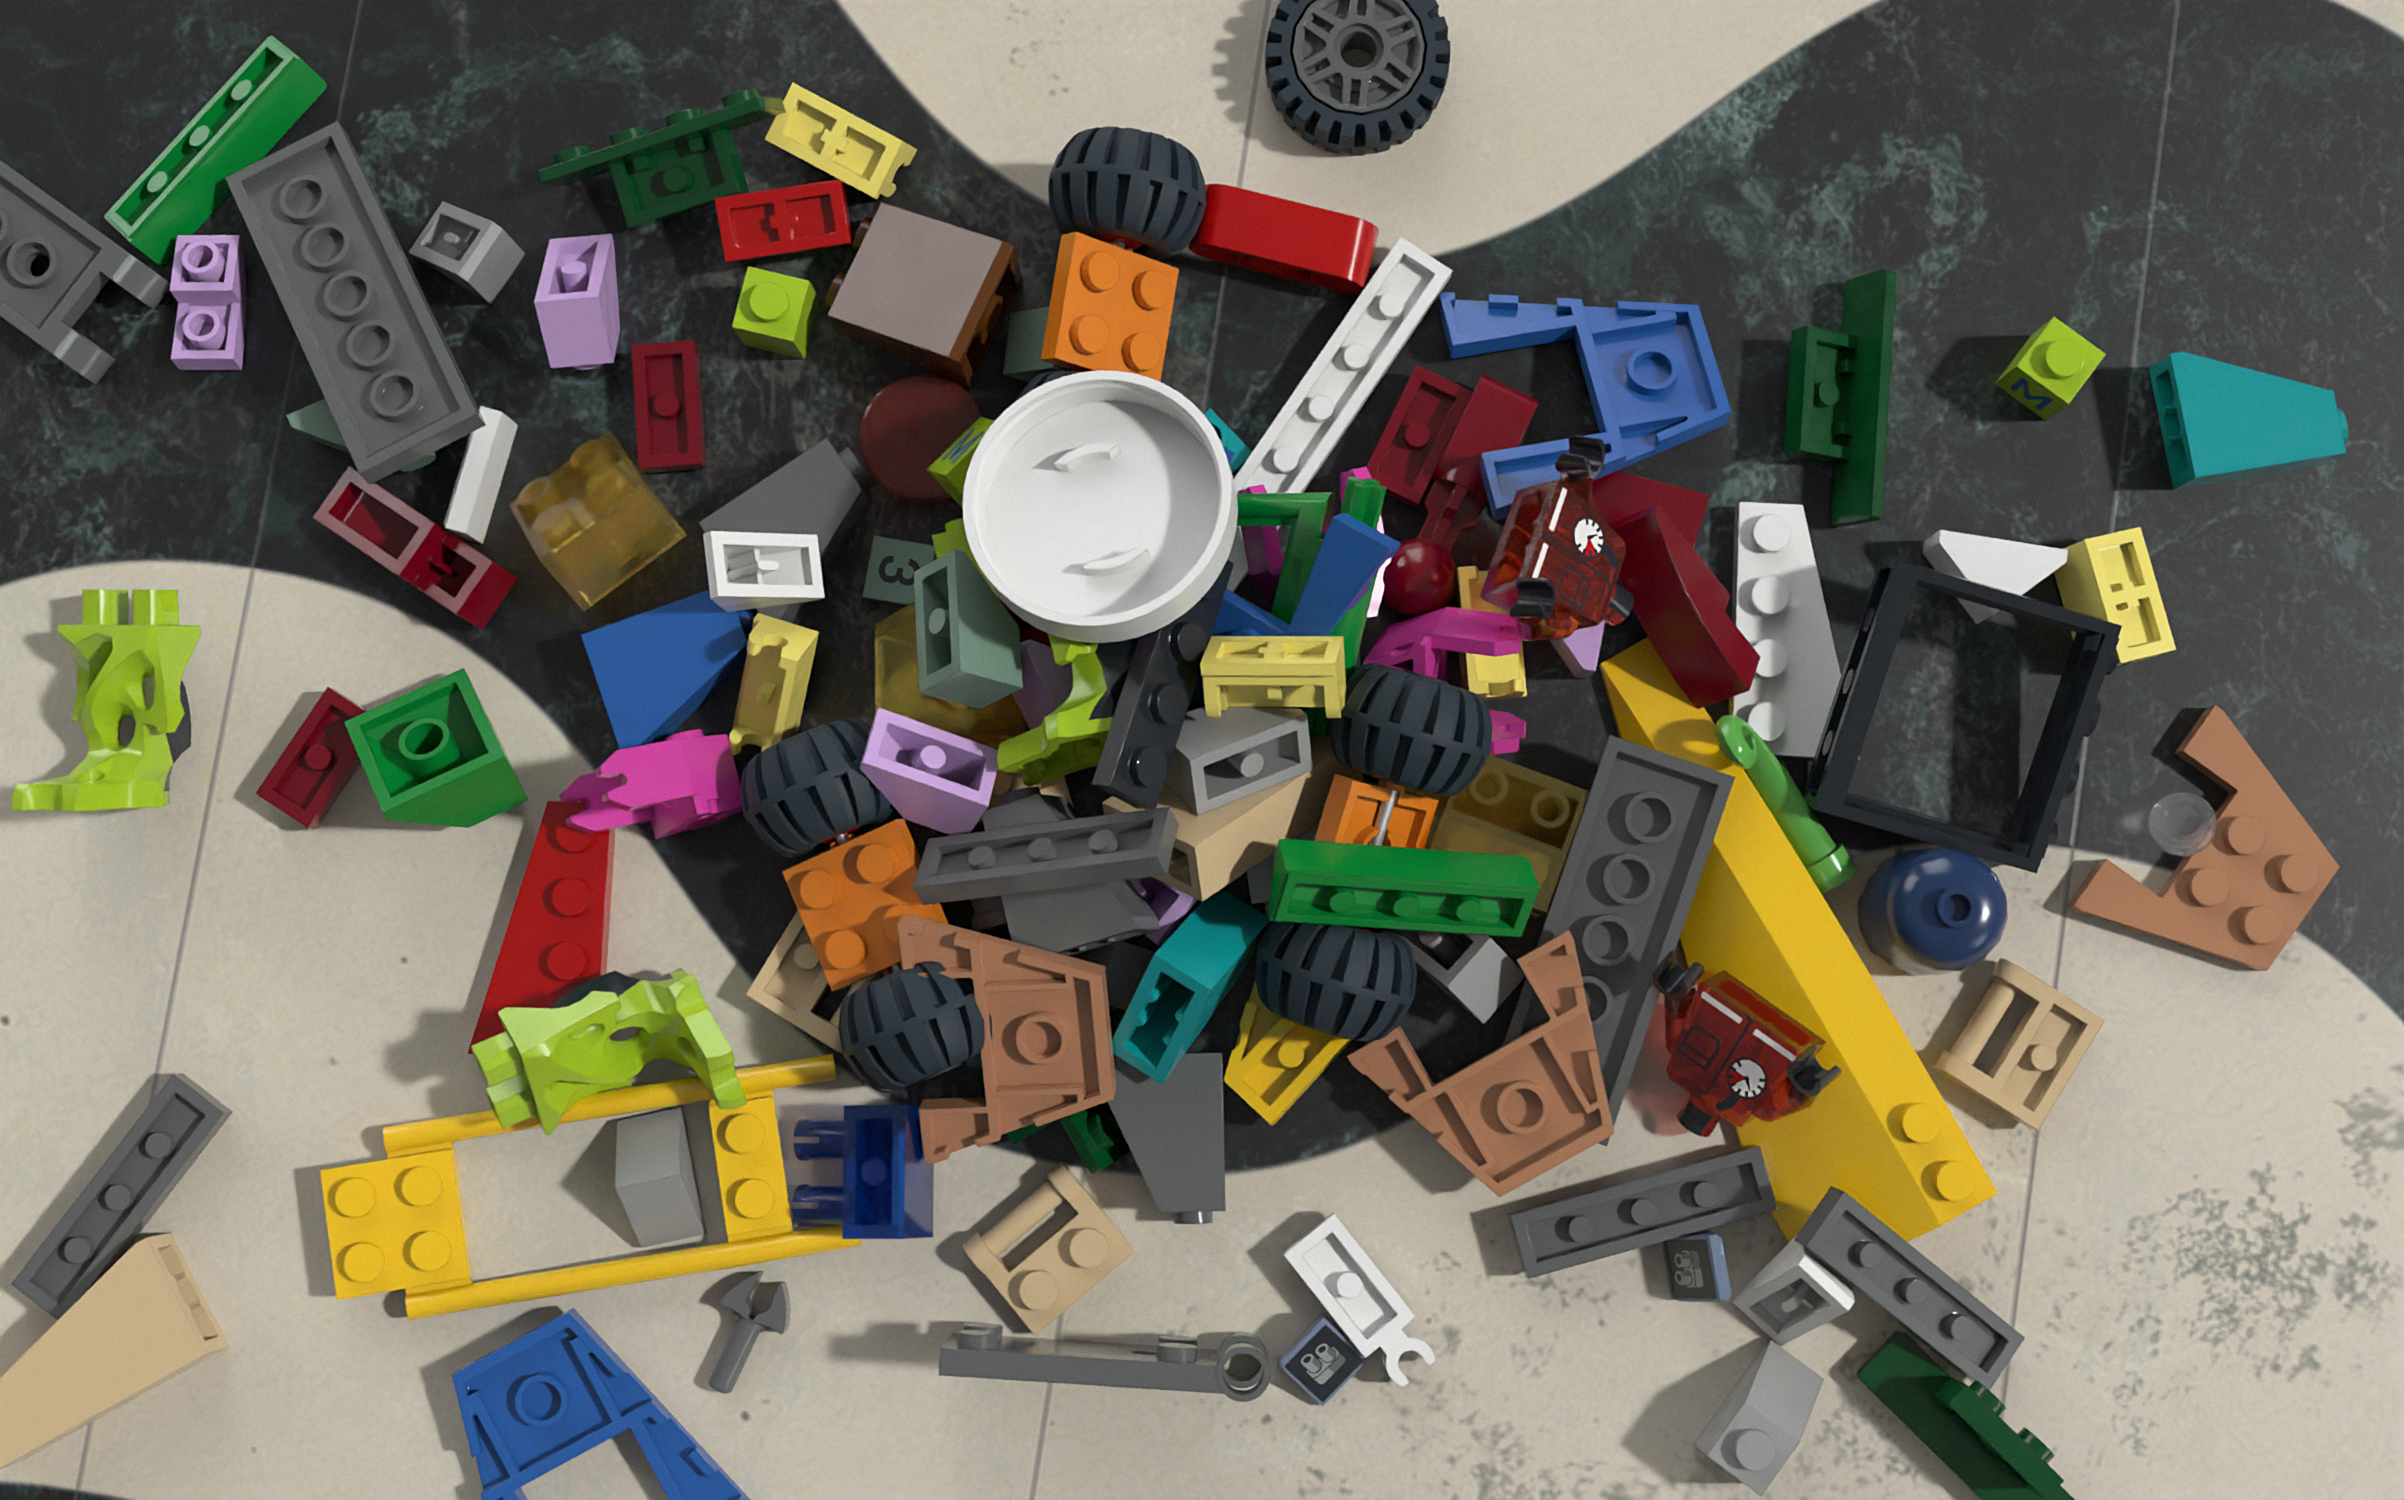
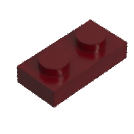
[631,340,706,474]
[1366,365,1473,509]
[255,687,368,830]

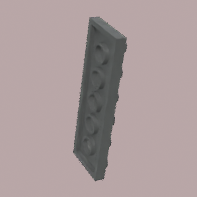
[225,121,486,485]
[1503,735,1735,1146]

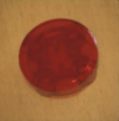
[859,374,982,504]

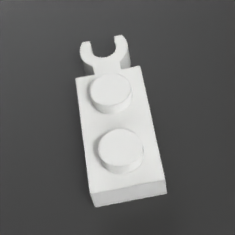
[1283,1212,1435,1387]

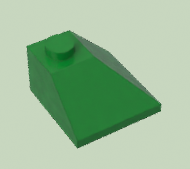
[344,668,528,828]

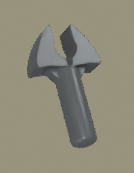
[708,1271,790,1394]

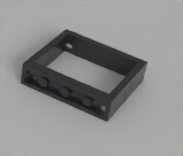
[1802,554,2122,874]

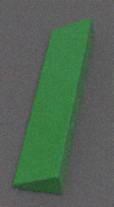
[104,35,327,266]
[1268,839,1540,937]

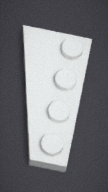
[1729,502,1860,760]

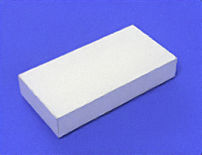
[444,406,518,544]

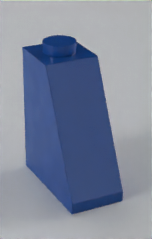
[581,590,757,750]

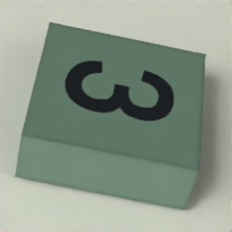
[862,535,937,609]

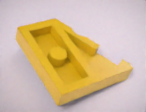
[1223,980,1352,1126]

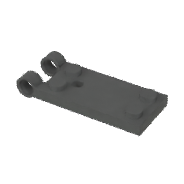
[0,160,170,384]
[939,1323,1270,1402]

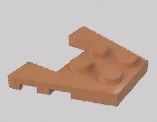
[2067,705,2340,971]
[897,915,1117,1164]
[1347,929,1614,1198]

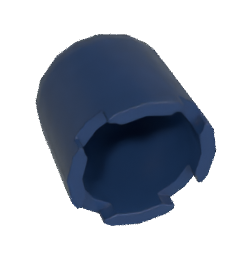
[1857,848,2008,976]

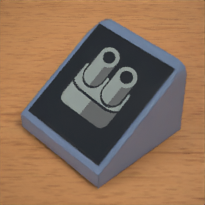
[1662,1229,1732,1302]
[1277,1313,1368,1407]

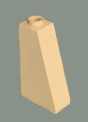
[1102,733,1363,902]
[0,1232,229,1469]

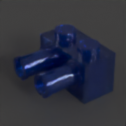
[792,1105,934,1239]

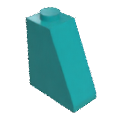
[2149,352,2348,490]
[1112,888,1270,1084]

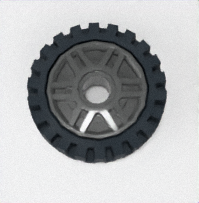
[1265,0,1451,156]

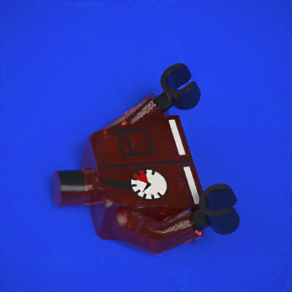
[1480,434,1635,641]
[1652,950,1842,1137]

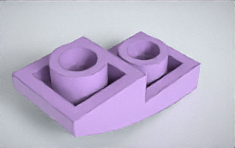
[170,235,246,370]

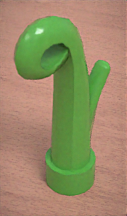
[1715,715,1857,894]

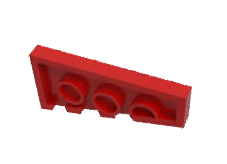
[467,801,615,1054]

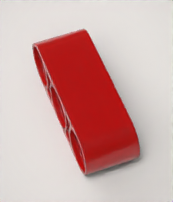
[1188,183,1379,294]

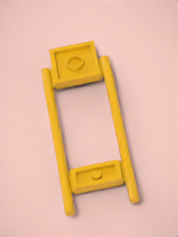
[320,1054,862,1320]

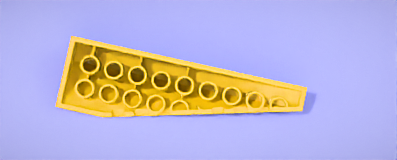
[1599,637,1998,1244]

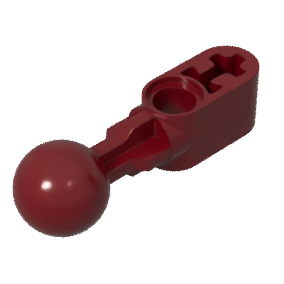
[1382,374,1540,619]

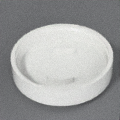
[962,370,1238,643]

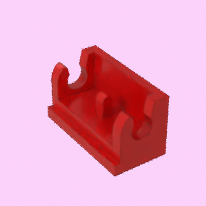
[714,179,854,263]

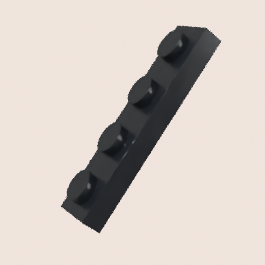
[1092,559,1234,810]

